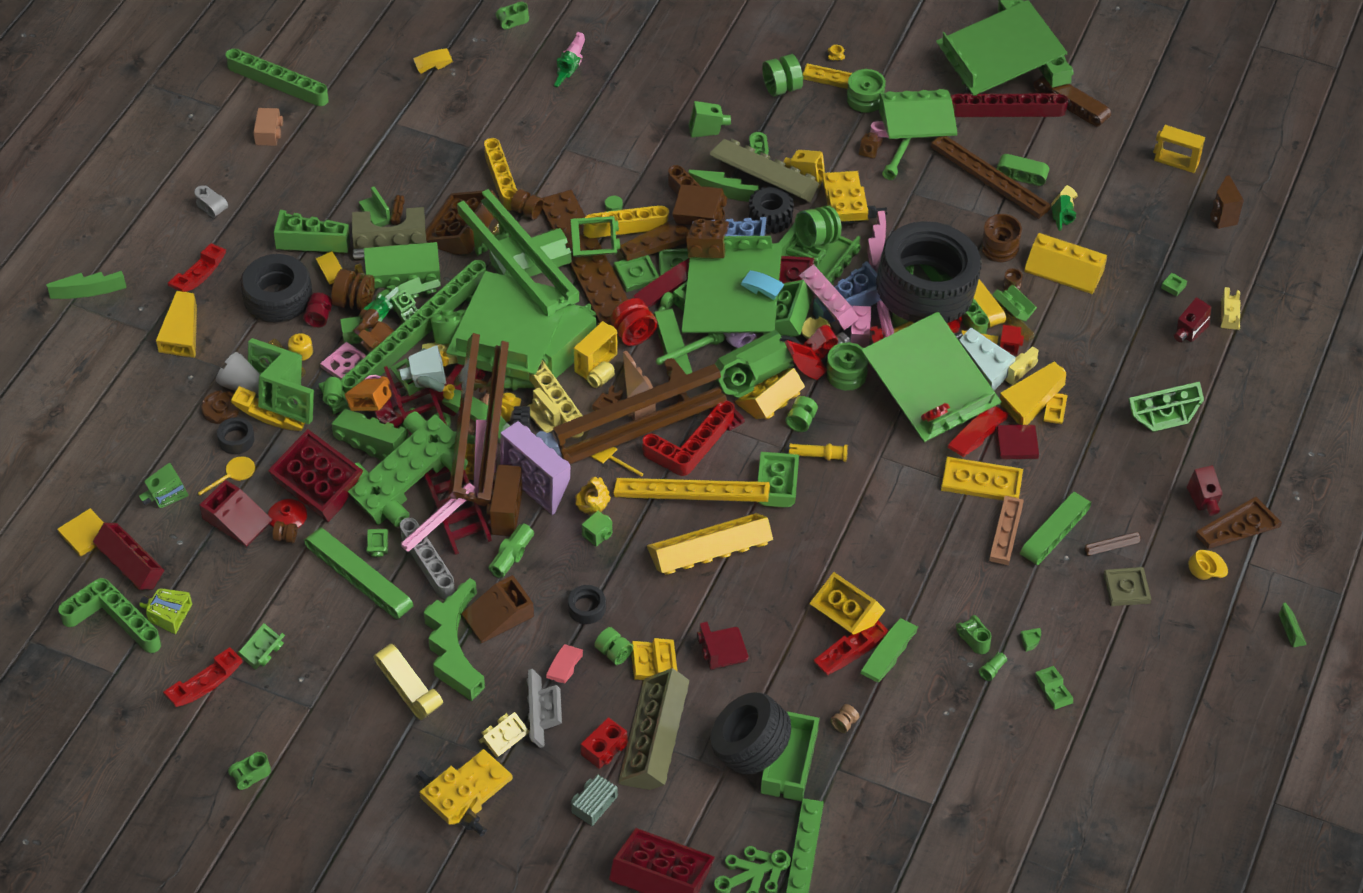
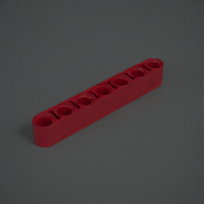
[951,94,1068,117]

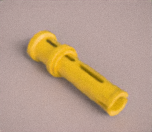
[789,443,848,462]

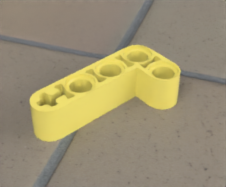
[373,644,443,720]

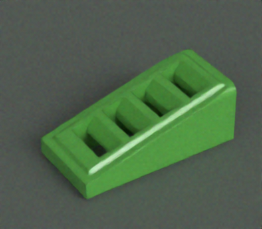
[390,358,425,396]

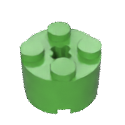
[431,309,466,344]

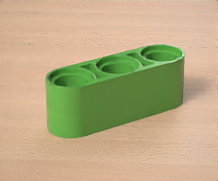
[996,154,1050,186]

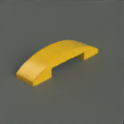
[231,386,305,431]

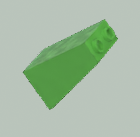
[542,304,596,378]

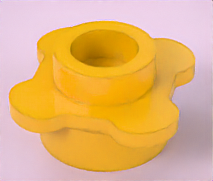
[828,45,845,60]

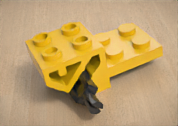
[822,171,887,224]
[416,749,513,836]

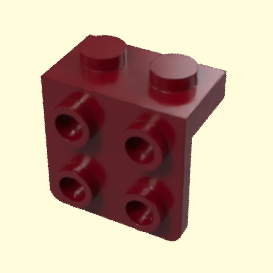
[697,622,749,670]

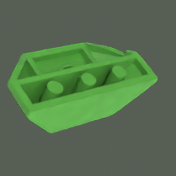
[1128,382,1204,432]

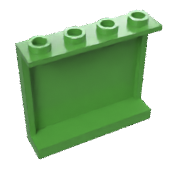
[779,224,861,285]

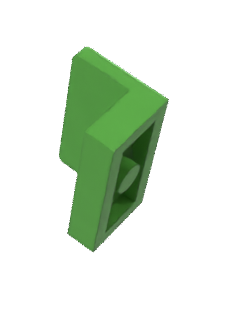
[359,187,391,227]

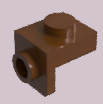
[859,132,883,158]

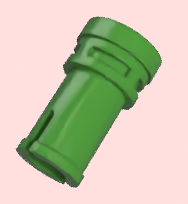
[979,652,1007,681]

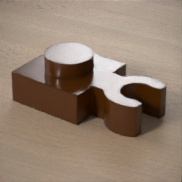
[592,385,623,411]

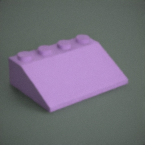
[500,421,571,515]

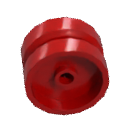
[610,298,658,346]

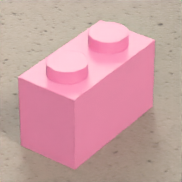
[850,306,871,348]

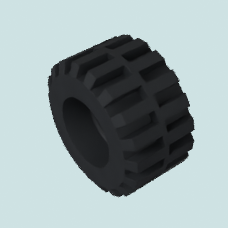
[748,187,794,234]

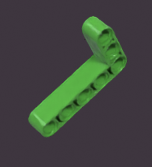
[58,578,161,653]

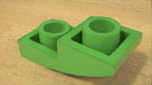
[390,289,418,323]

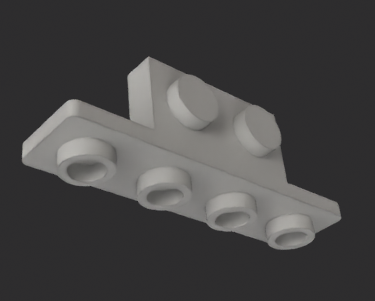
[527,669,562,748]

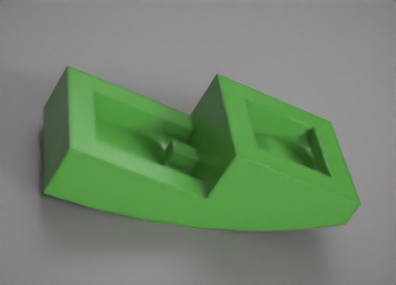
[1035,666,1073,709]

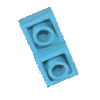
[741,270,784,300]

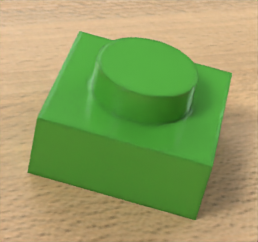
[1161,273,1187,296]

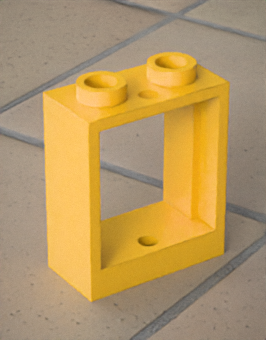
[1153,125,1205,173]
[574,321,617,379]

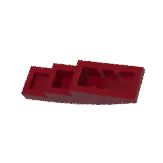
[634,258,690,309]

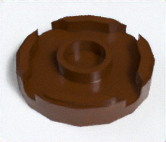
[202,391,240,424]

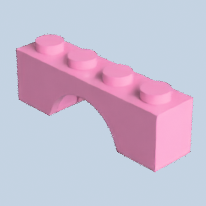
[799,264,859,330]

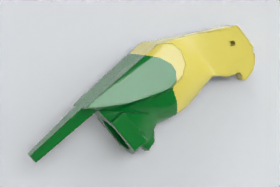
[1051,185,1077,231]

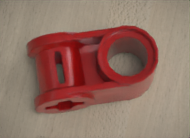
[803,325,838,360]

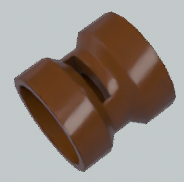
[1003,268,1023,291]
[273,521,298,543]

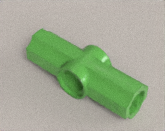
[489,523,534,578]

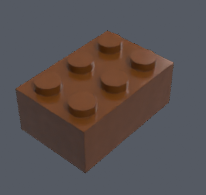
[487,465,523,536]

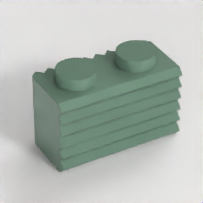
[571,775,618,826]

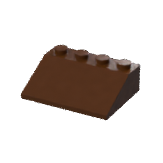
[426,190,499,255]

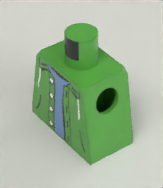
[139,463,189,508]

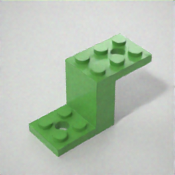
[248,338,314,424]

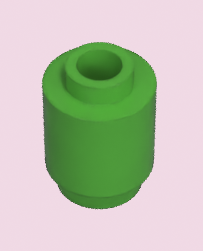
[323,377,343,406]

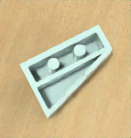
[959,328,1015,391]

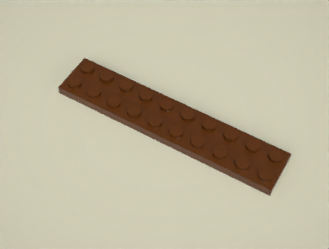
[542,189,628,325]

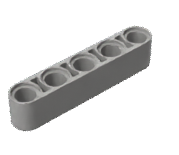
[400,518,455,599]

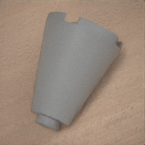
[216,352,260,398]

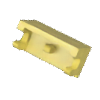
[1221,287,1240,330]

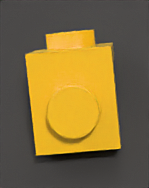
[501,393,521,422]

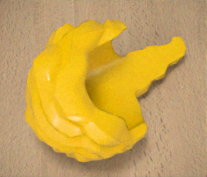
[575,477,611,515]

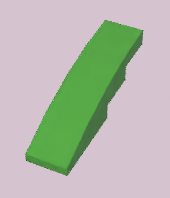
[689,169,758,202]
[46,271,126,299]
[860,618,918,683]

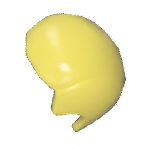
[801,316,831,340]

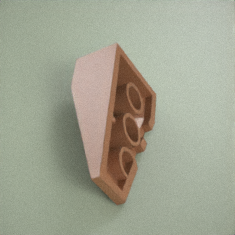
[623,351,656,421]

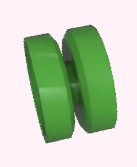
[847,69,886,113]
[826,342,869,390]

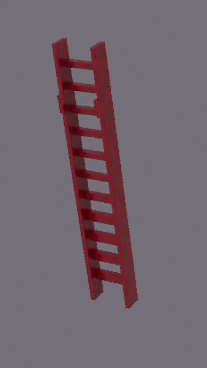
[384,366,492,555]

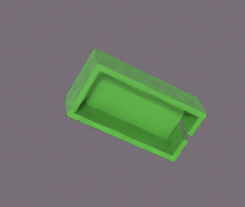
[761,711,819,801]

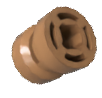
[831,704,860,733]

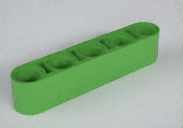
[653,309,692,375]
[1020,492,1091,565]

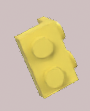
[1005,347,1039,385]

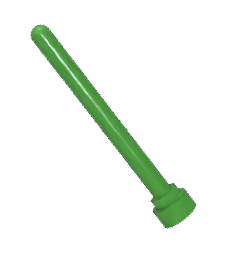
[882,138,911,180]
[656,333,725,365]

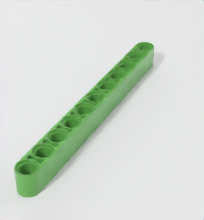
[341,260,487,393]

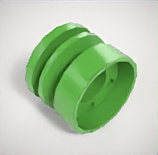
[794,206,842,248]

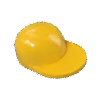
[1188,550,1228,580]

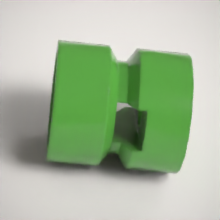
[786,396,818,432]
[595,627,633,665]

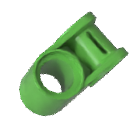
[496,2,529,29]
[956,615,991,654]
[228,752,271,790]

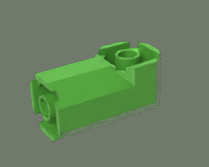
[490,228,572,277]
[715,329,794,398]

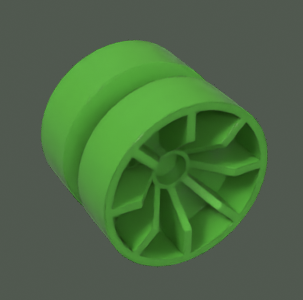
[762,54,803,96]

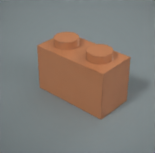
[254,108,283,146]

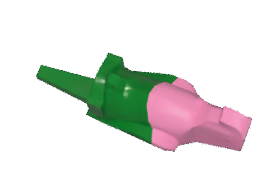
[554,32,585,88]

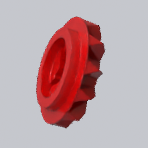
[921,403,950,422]

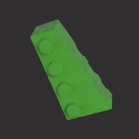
[274,210,350,253]
[332,409,408,461]

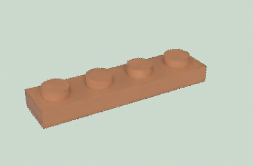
[989,496,1024,565]

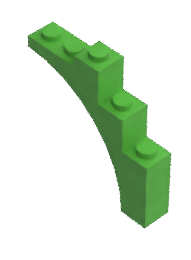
[424,578,485,701]

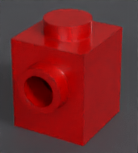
[1000,325,1024,356]

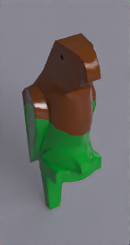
[352,287,399,336]

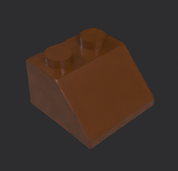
[1210,175,1244,229]

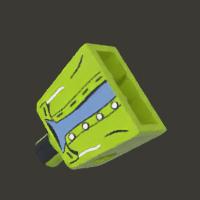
[140,588,192,634]

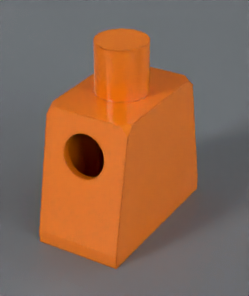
[344,376,391,411]

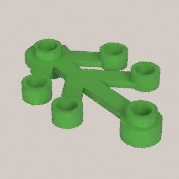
[714,846,791,893]

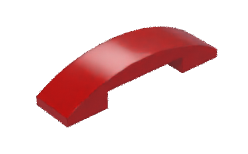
[168,243,226,292]
[163,647,243,707]

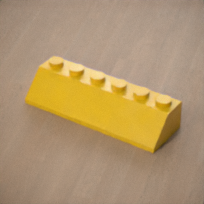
[647,513,773,574]

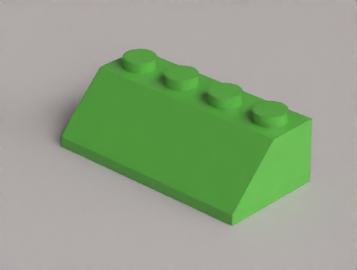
[364,242,441,288]

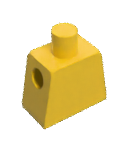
[784,150,825,188]

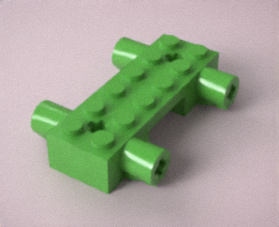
[348,412,468,527]

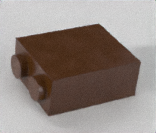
[673,184,727,226]

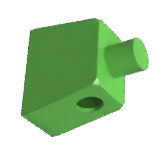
[688,101,731,137]

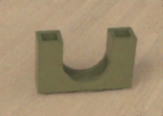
[352,207,427,249]

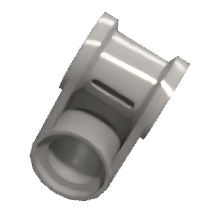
[195,185,228,218]

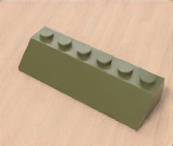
[710,138,820,203]
[618,668,690,790]

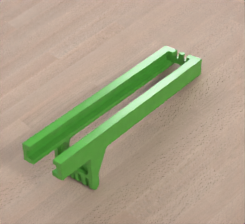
[457,189,579,317]

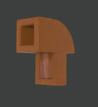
[359,321,394,352]

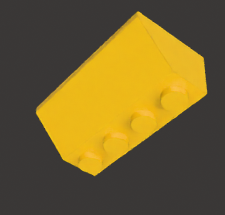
[1024,233,1107,294]

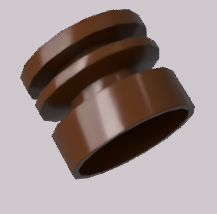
[981,214,1022,262]
[331,269,375,312]

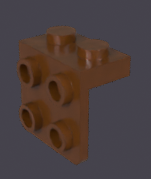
[687,219,729,258]

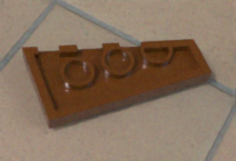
[620,219,689,261]
[1196,497,1282,549]

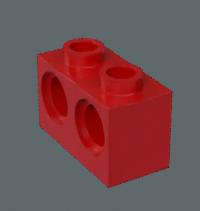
[581,717,628,769]

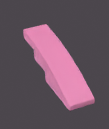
[867,211,886,273]

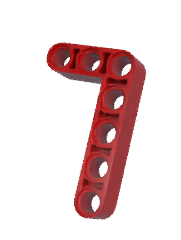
[643,401,734,476]

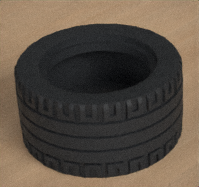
[876,221,982,323]

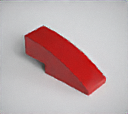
[784,340,827,380]

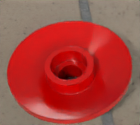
[268,499,307,528]

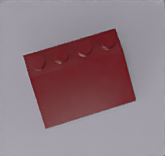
[268,429,363,522]
[609,828,715,893]

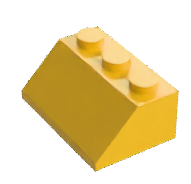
[735,368,805,420]
[809,572,885,635]

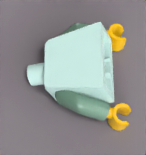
[400,346,455,400]

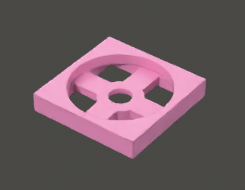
[320,342,367,380]

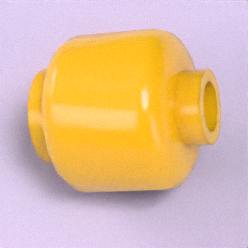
[288,333,313,361]

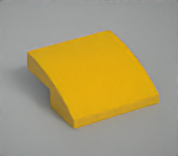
[631,638,677,680]

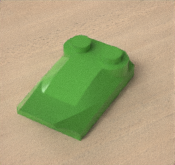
[758,452,799,507]

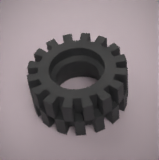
[513,406,530,429]

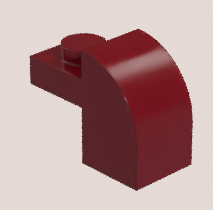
[369,398,404,428]

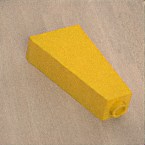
[156,291,197,358]
[1000,361,1066,425]

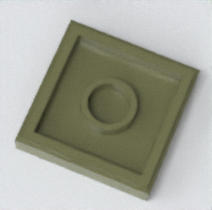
[1104,567,1151,606]

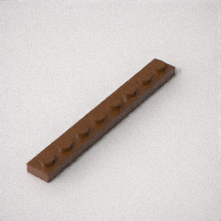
[931,136,1051,219]

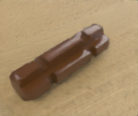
[390,195,405,225]

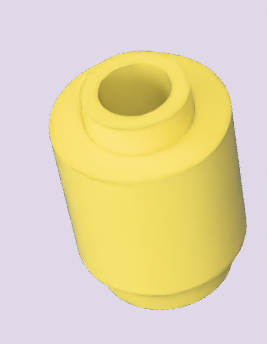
[587,361,615,388]

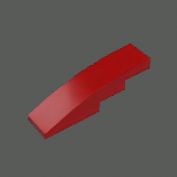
[948,406,1008,457]
[814,620,889,675]

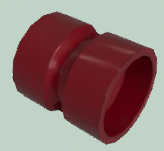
[303,293,333,328]

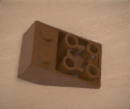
[462,575,534,643]

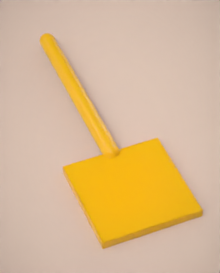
[590,447,643,477]

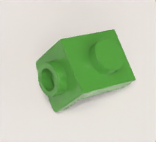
[367,529,388,557]

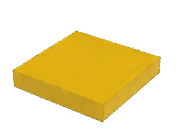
[57,508,104,557]

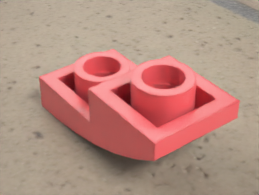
[546,644,583,683]

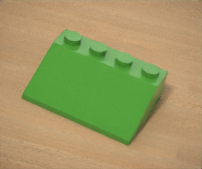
[879,89,957,139]

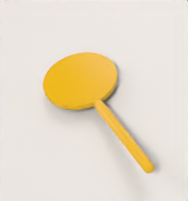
[198,457,255,496]

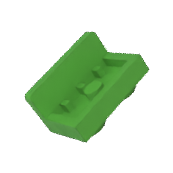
[237,623,285,670]

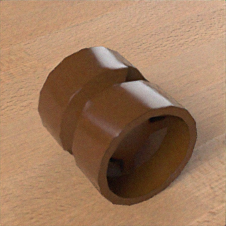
[511,189,544,220]

